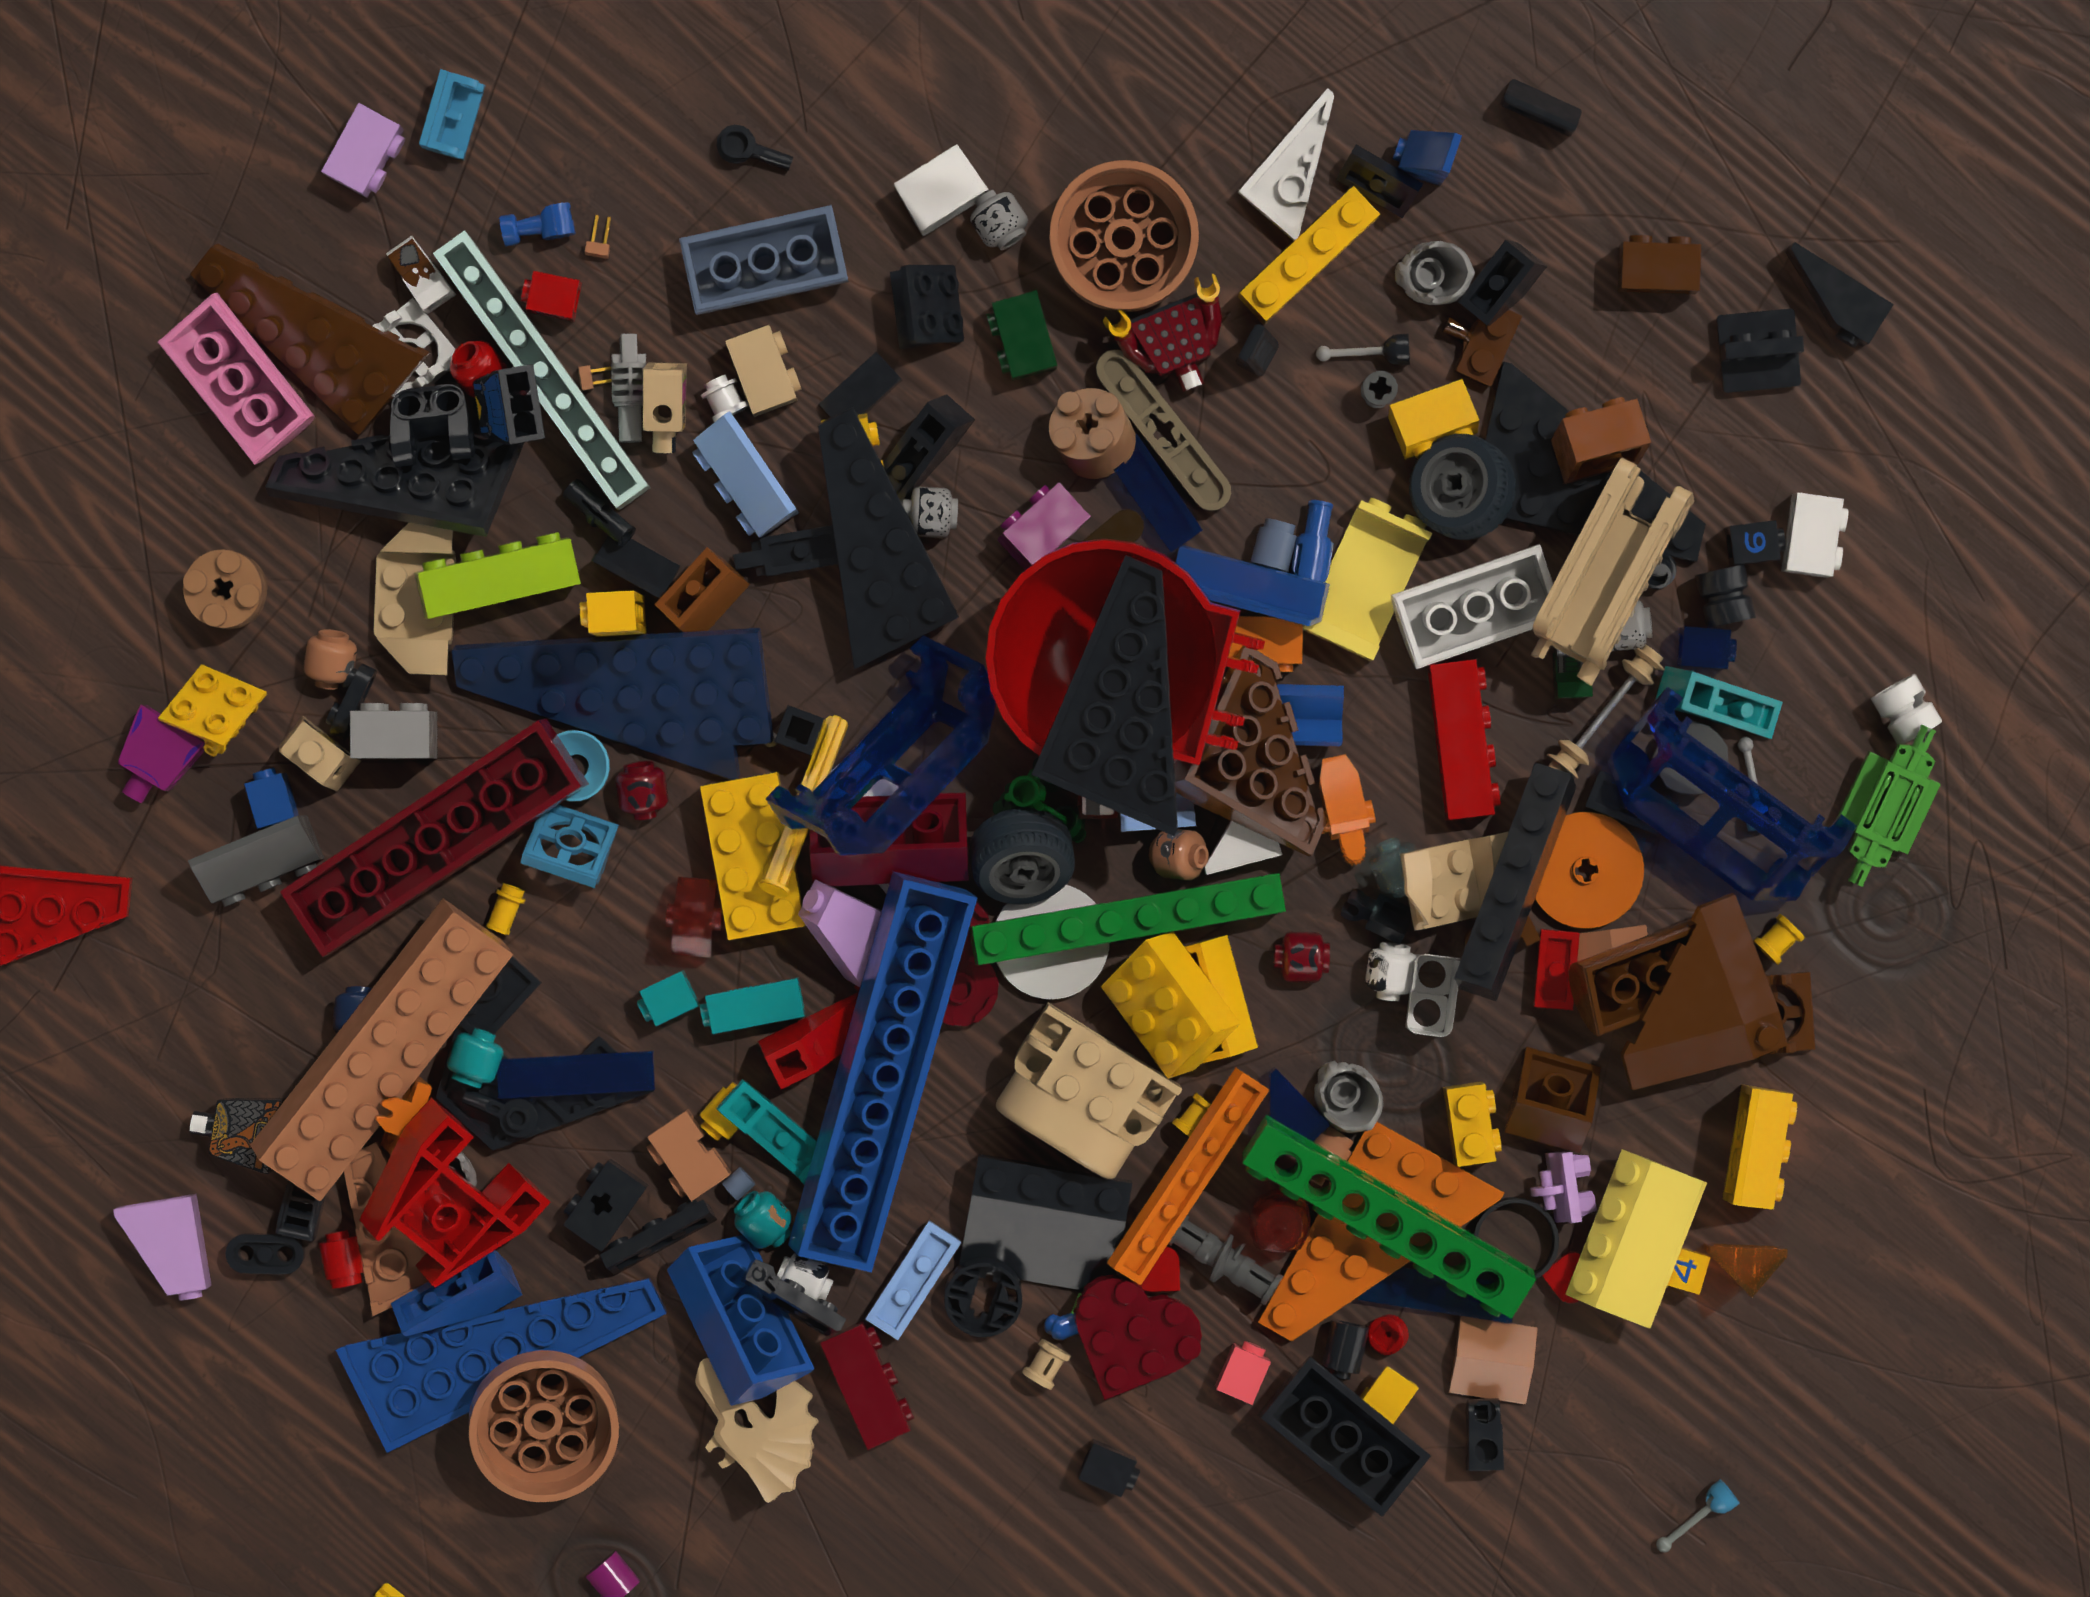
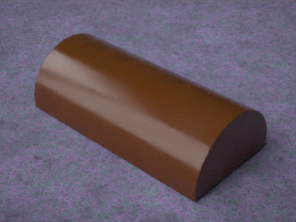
[1569,919,1696,1037]

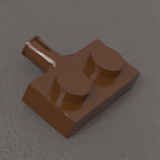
[1442,310,1522,387]

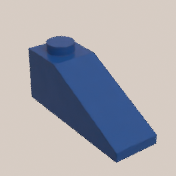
[1392,130,1462,186]
[391,1250,523,1337]

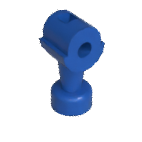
[499,203,576,247]

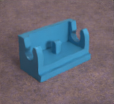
[419,69,485,160]

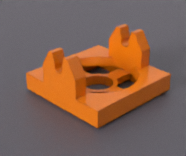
[375,1076,432,1155]

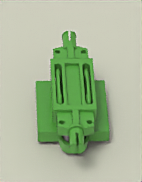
[1835,724,1941,887]

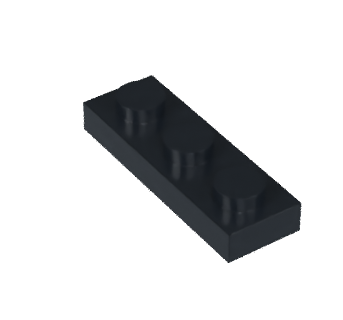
[600,1199,717,1275]

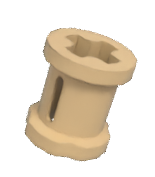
[1022,1338,1071,1390]

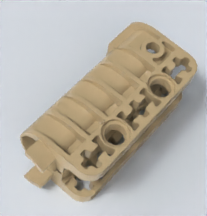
[1531,458,1694,686]

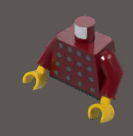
[1103,274,1222,392]

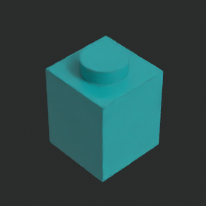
[637,970,700,1026]

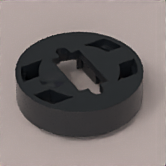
[944,1257,1022,1337]

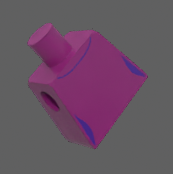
[118,705,205,803]

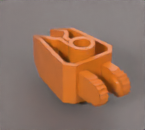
[1319,754,1376,866]

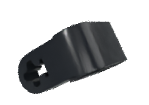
[390,384,475,467]

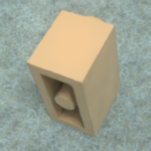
[725,325,802,417]

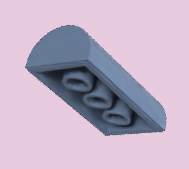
[679,205,849,315]

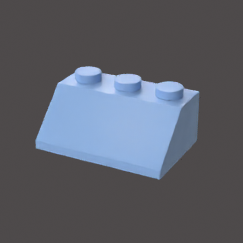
[692,411,799,538]

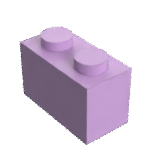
[321,103,405,198]

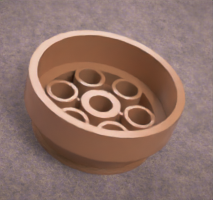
[1049,160,1199,312]
[468,1350,619,1502]

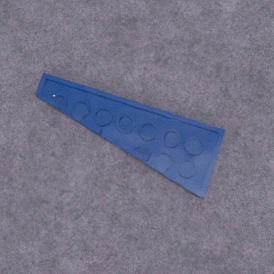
[336,1278,667,1453]

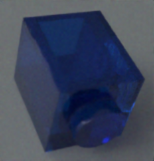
[1677,626,1737,670]

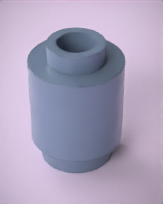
[1250,518,1297,572]

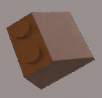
[1505,1046,1601,1153]

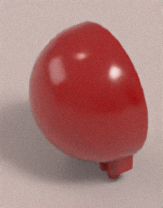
[986,539,1265,765]

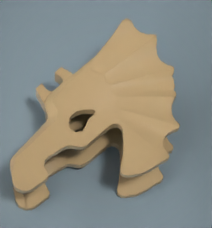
[695,1358,819,1503]

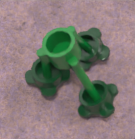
[993,757,1088,843]

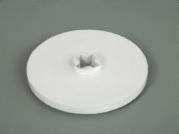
[997,885,1109,999]

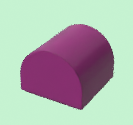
[585,1551,640,1597]

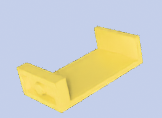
[1303,497,1432,661]

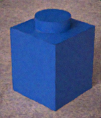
[244,768,299,829]

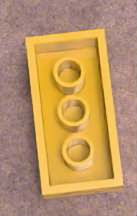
[700,772,806,940]

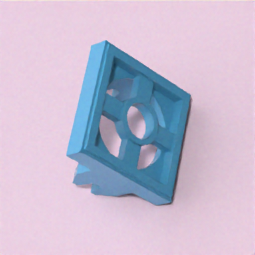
[520,805,619,888]

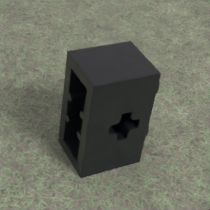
[563,1158,649,1252]

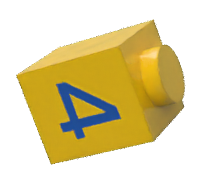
[1668,1247,1711,1295]

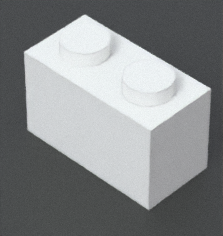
[1781,492,1848,578]

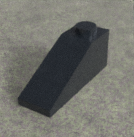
[1785,242,1894,348]
[883,394,975,504]

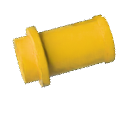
[486,883,526,935]

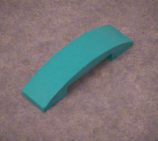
[716,1079,817,1185]

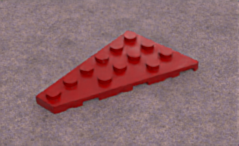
[0,865,133,966]

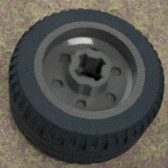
[1409,434,1516,540]
[970,808,1075,904]

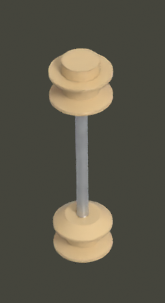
[1547,645,1665,779]

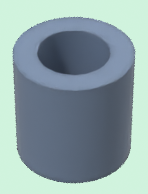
[722,1167,756,1201]

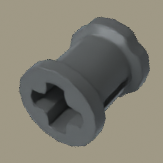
[1361,371,1398,408]

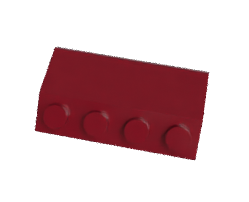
[810,792,969,886]

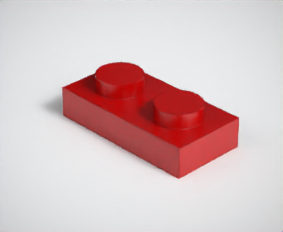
[1533,929,1580,1010]

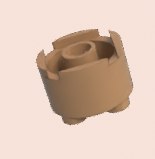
[1049,388,1136,479]
[183,550,268,629]

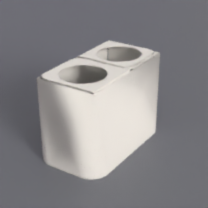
[894,144,989,236]
[1405,954,1460,1037]

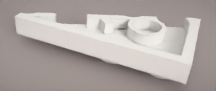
[1238,88,1334,241]

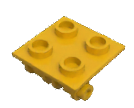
[158,664,267,757]

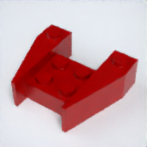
[359,1098,551,1288]

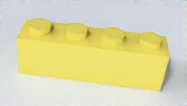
[1565,1149,1707,1329]

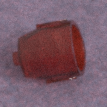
[1249,1189,1311,1254]

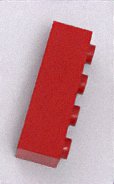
[1427,659,1501,820]

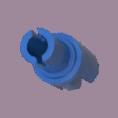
[1291,500,1334,582]

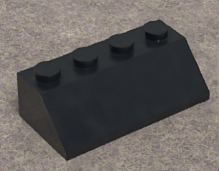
[1257,1356,1431,1517]

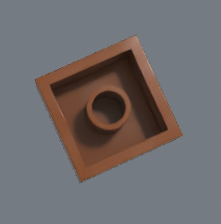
[1551,397,1651,484]

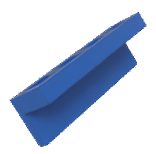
[1176,545,1330,626]
[1277,684,1344,746]

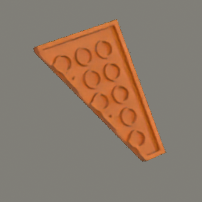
[1258,1122,1504,1341]

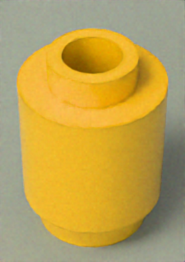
[699,1082,739,1141]

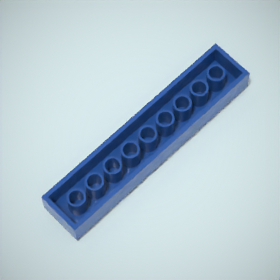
[788,871,977,1272]

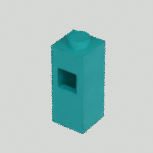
[700,977,806,1034]

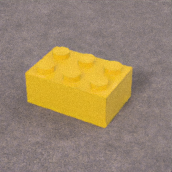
[1101,932,1241,1079]

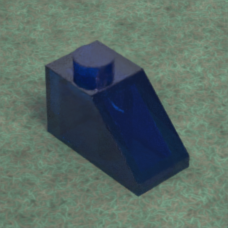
[1268,1067,1330,1156]

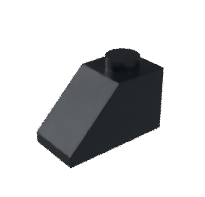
[1458,240,1547,326]

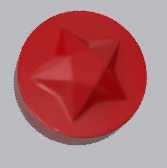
[1368,1314,1409,1355]

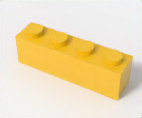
[1238,186,1380,325]
[580,590,647,637]

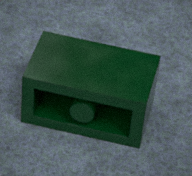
[986,290,1058,381]

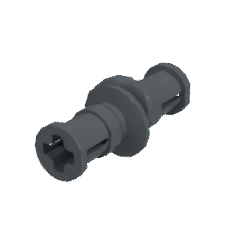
[1168,1215,1284,1306]

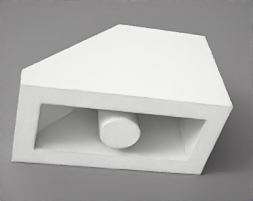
[1204,820,1282,875]

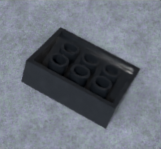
[959,1154,1133,1291]

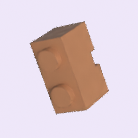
[647,1109,732,1202]

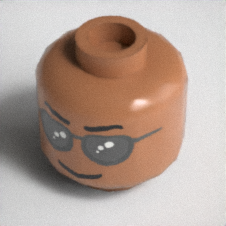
[304,629,357,690]
[1149,829,1209,880]

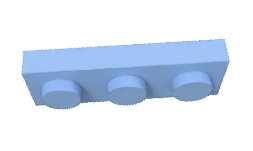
[865,1220,962,1340]

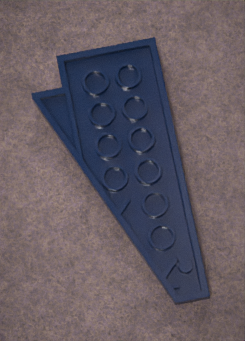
[451,628,774,780]

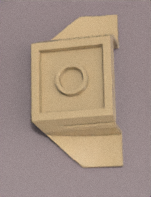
[374,522,456,675]
[1400,832,1509,930]

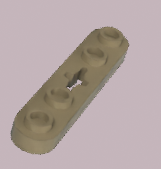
[1096,349,1231,511]

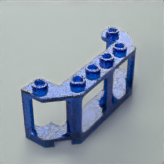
[766,635,996,856]
[1607,686,1857,901]

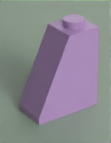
[798,879,882,987]
[113,1194,212,1300]

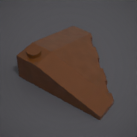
[1174,645,1327,857]
[1620,893,1788,1090]

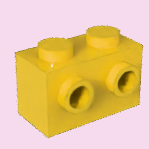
[1388,379,1480,459]
[1443,1082,1502,1167]

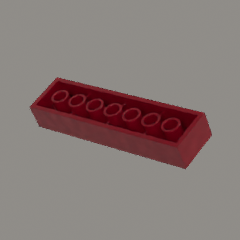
[280,719,589,957]

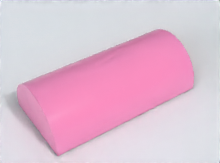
[158,293,315,465]

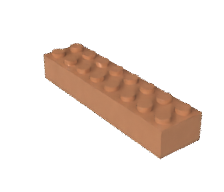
[250,898,514,1201]

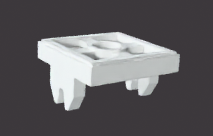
[373,298,456,397]

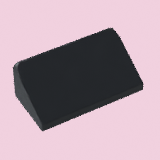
[1500,79,1582,137]
[819,352,902,417]

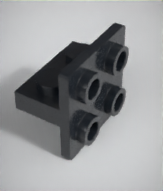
[890,265,964,349]
[1716,308,1804,393]

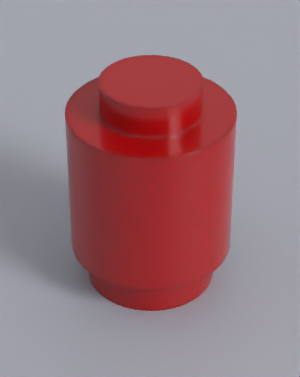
[319,1229,364,1289]

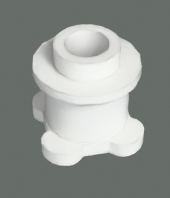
[701,375,749,422]

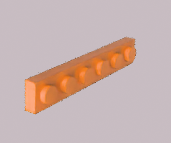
[1107,1067,1270,1285]

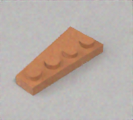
[344,1141,428,1316]

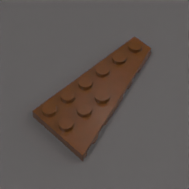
[190,244,431,435]

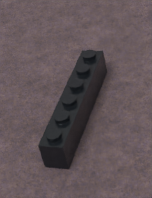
[1454,762,1576,1001]

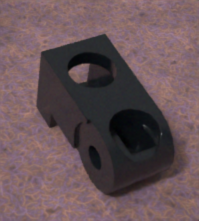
[1466,1398,1504,1471]

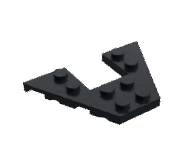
[436,956,657,1150]

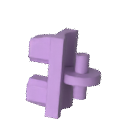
[1530,1151,1597,1223]

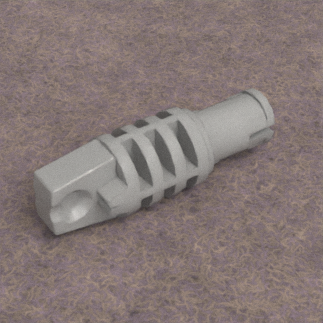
[611,334,646,443]

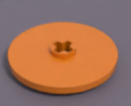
[1535,812,1644,928]

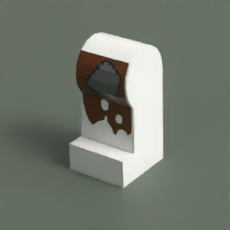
[386,235,456,314]

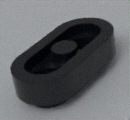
[326,663,377,740]
[225,1233,305,1274]

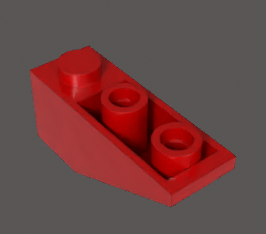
[758,992,859,1089]

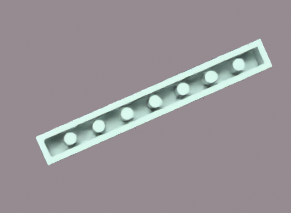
[433,230,650,510]

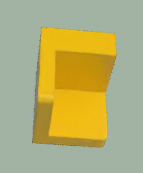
[1359,1366,1419,1424]

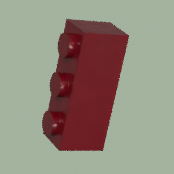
[820,1320,915,1450]

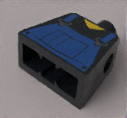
[473,364,545,445]

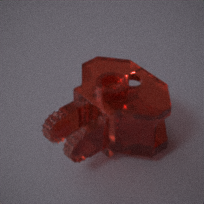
[666,877,723,958]

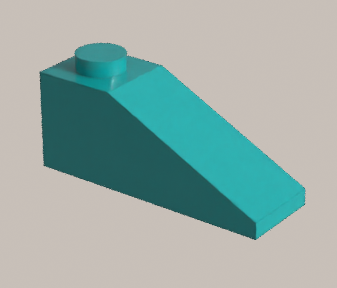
[1654,666,1783,739]

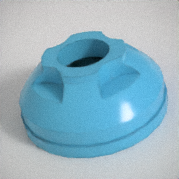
[557,730,610,801]

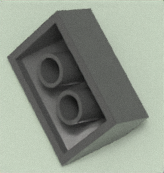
[188,815,325,907]

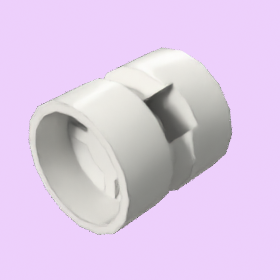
[1871,674,1942,745]

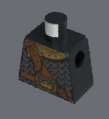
[190,1098,286,1174]

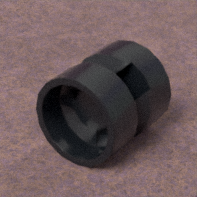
[1695,564,1756,629]

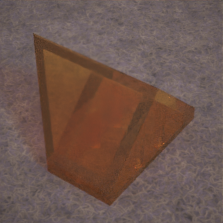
[1704,1243,1788,1298]

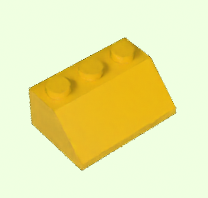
[1184,935,1258,1064]
[1722,1084,1797,1210]

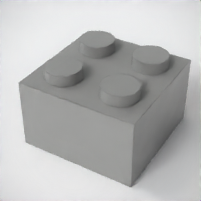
[350,703,437,759]

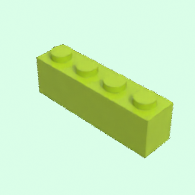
[414,532,581,619]

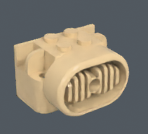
[996,1002,1182,1179]

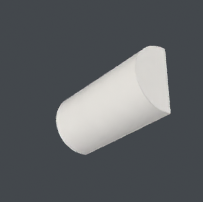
[1391,544,1553,669]

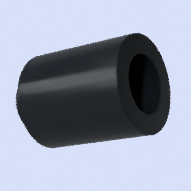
[1322,1319,1370,1380]

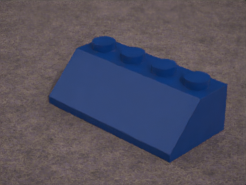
[667,1235,815,1406]

